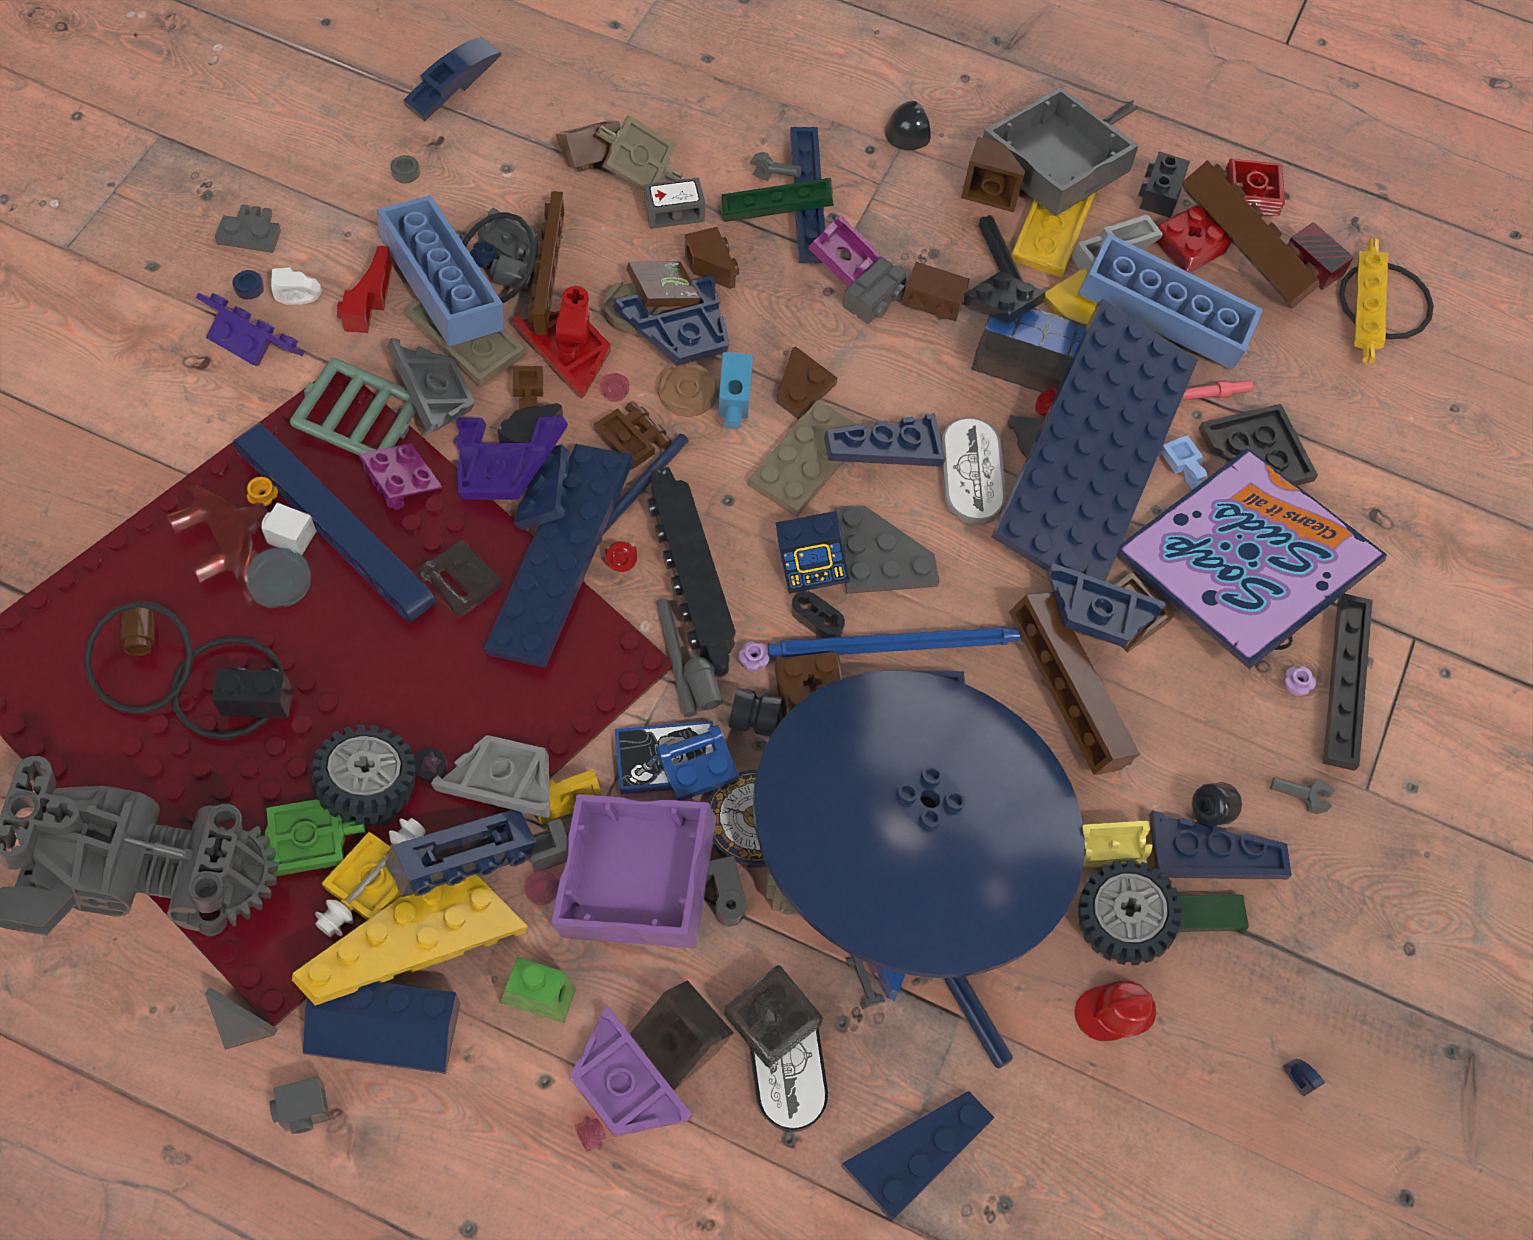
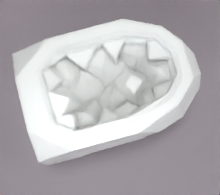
[271,267,322,305]

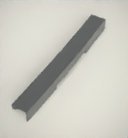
[1103,100,1138,125]

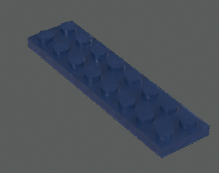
[484,444,634,668]

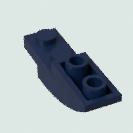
[404,36,501,121]

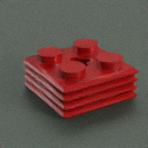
[1224,158,1285,216]
[1156,205,1232,273]

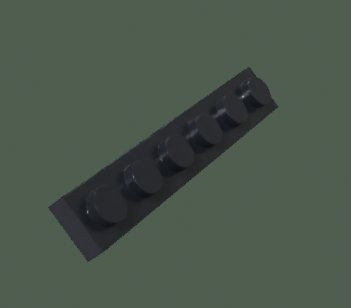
[1323,593,1373,771]

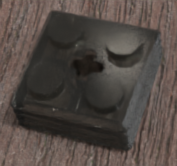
[724,965,823,1067]

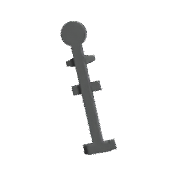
[846,955,885,1009]

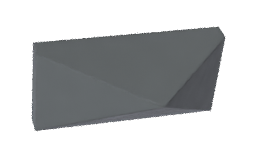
[205,987,278,1050]

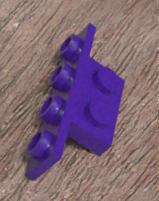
[196,293,305,366]

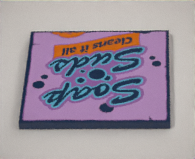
[1116,448,1387,669]

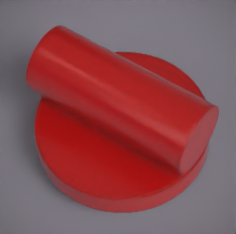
[1035,389,1057,417]
[605,541,637,572]

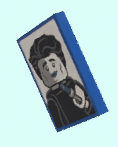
[615,721,715,794]

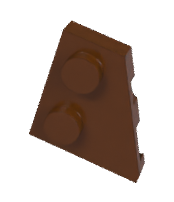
[776,346,837,420]

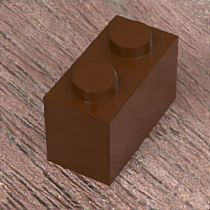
[902,262,970,322]

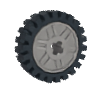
[312,725,415,824]
[1078,860,1182,966]

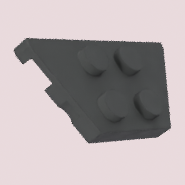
[387,338,475,433]

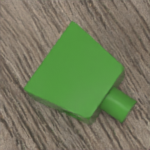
[500,958,576,1023]

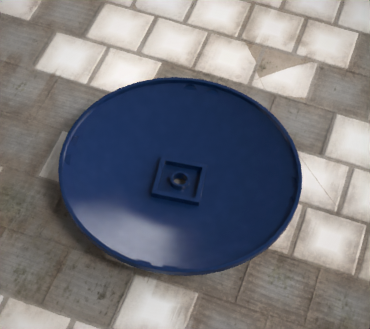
[753,670,1085,978]

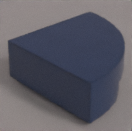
[1283,1059,1325,1096]

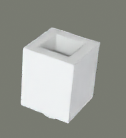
[261,503,316,556]

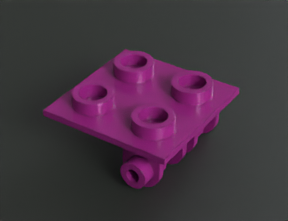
[358,443,442,510]

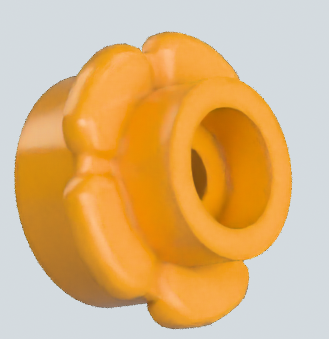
[247,477,278,506]

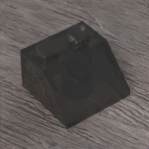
[630,980,734,1090]

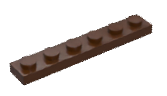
[528,191,565,335]

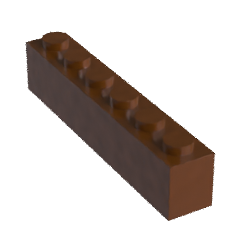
[1181,160,1320,308]
[1009,592,1140,775]

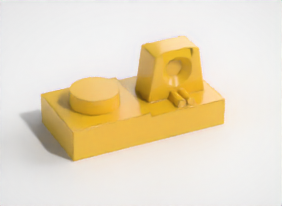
[537,769,602,824]

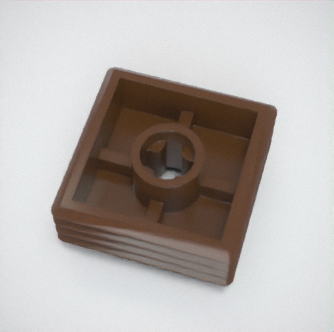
[775,652,843,718]

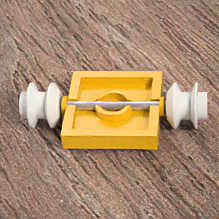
[315,818,426,937]

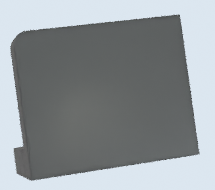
[529,818,568,873]

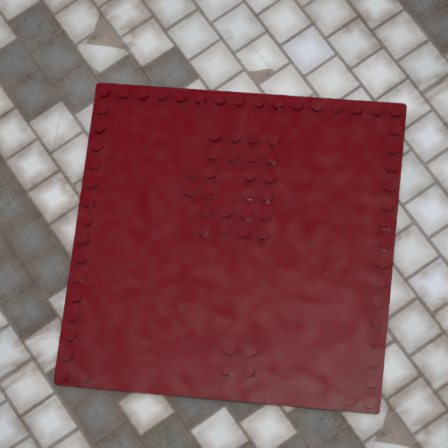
[0,372,672,1026]

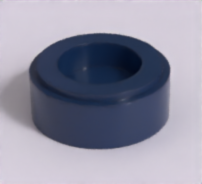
[233,270,264,300]

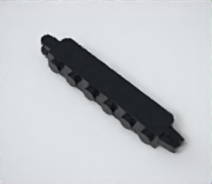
[647,467,736,678]

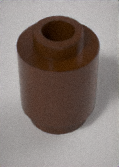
[120,608,155,656]

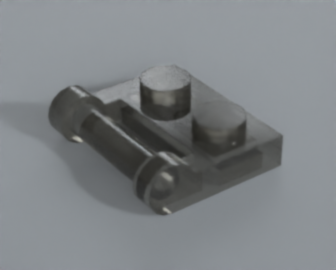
[417,539,503,617]

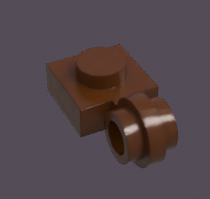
[513,366,543,410]

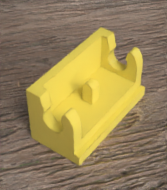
[1082,821,1152,869]

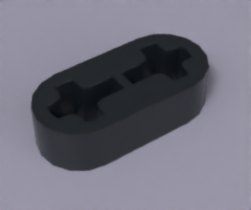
[791,591,845,638]

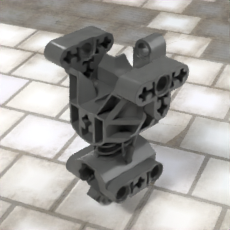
[0,756,278,936]

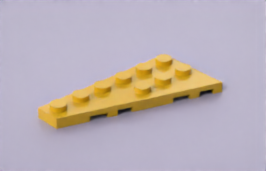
[292,875,528,1006]

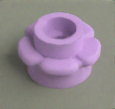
[738,641,770,672]
[1284,666,1316,696]

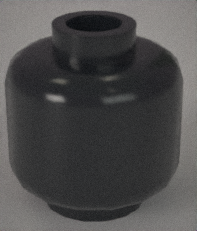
[1191,782,1242,826]

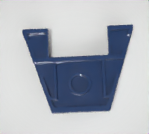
[613,275,730,366]

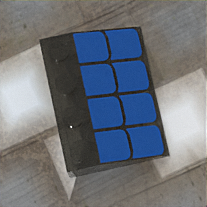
[971,308,1087,393]

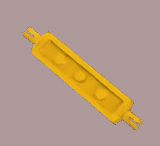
[1354,238,1388,364]

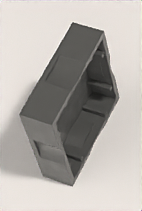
[983,87,1138,216]

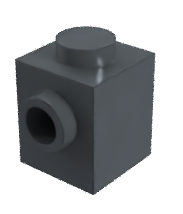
[270,1076,330,1134]

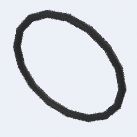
[462,212,536,303]
[1339,263,1434,339]
[84,601,194,714]
[170,636,283,740]

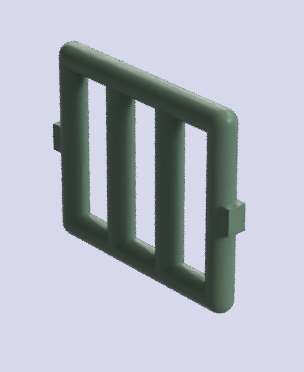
[290,358,417,455]

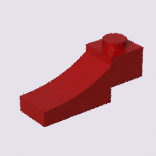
[337,245,393,333]

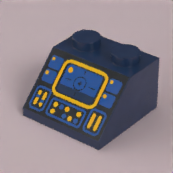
[776,511,850,594]

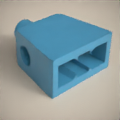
[718,352,753,429]

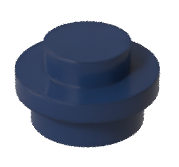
[470,242,499,267]

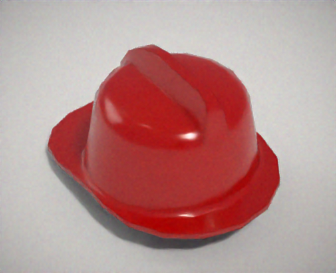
[1074,981,1156,1042]

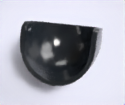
[885,100,931,151]

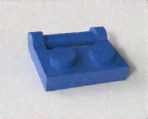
[656,725,739,801]

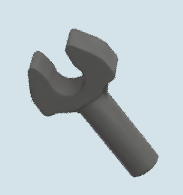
[750,152,801,181]
[1270,777,1335,814]

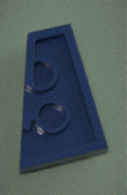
[513,444,570,530]

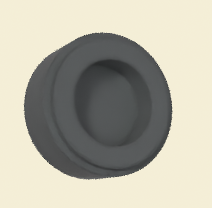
[391,155,420,183]

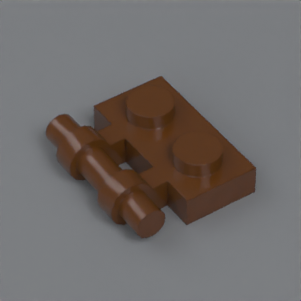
[594,401,672,470]

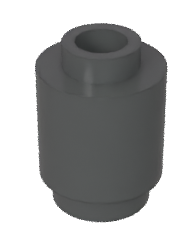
[490,255,535,291]

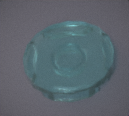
[245,548,311,608]

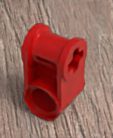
[556,286,590,344]

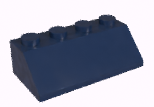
[303,982,460,1074]

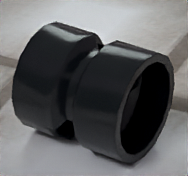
[729,687,782,737]

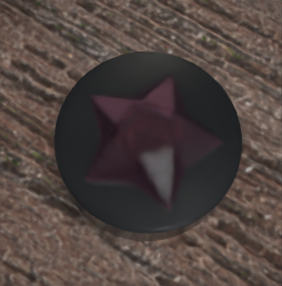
[414,748,448,783]

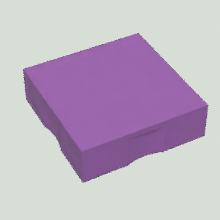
[551,794,716,948]

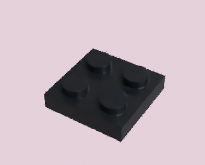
[964,271,1045,324]

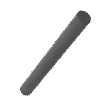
[657,599,697,717]

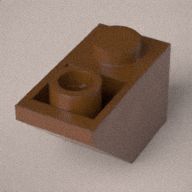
[685,227,739,289]

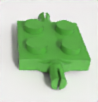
[258,799,366,876]

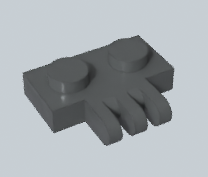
[215,204,281,253]

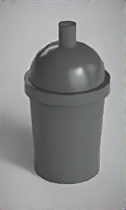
[683,651,723,711]

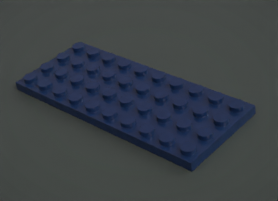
[991,299,1198,581]

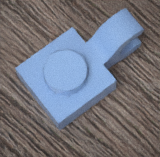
[1160,435,1207,490]

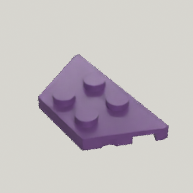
[570,1006,692,1137]

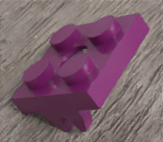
[808,216,882,287]

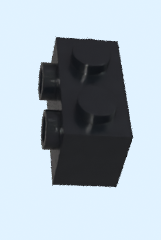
[1138,151,1190,218]
[212,667,293,719]

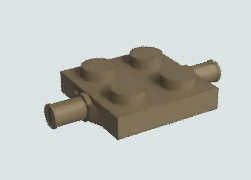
[596,115,683,191]

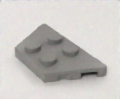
[431,735,550,818]

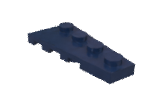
[1149,810,1292,880]

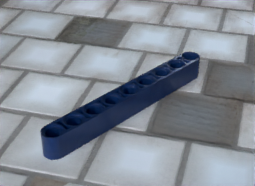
[233,422,436,623]

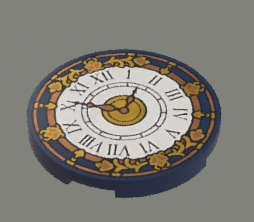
[708,770,767,868]

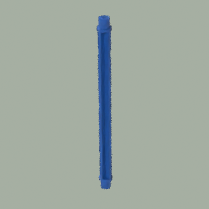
[768,626,1020,658]

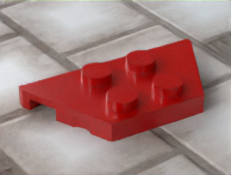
[512,311,611,398]

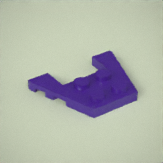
[457,417,568,500]

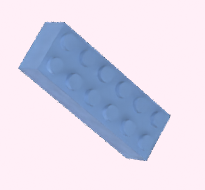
[377,195,504,346]
[1077,233,1263,370]

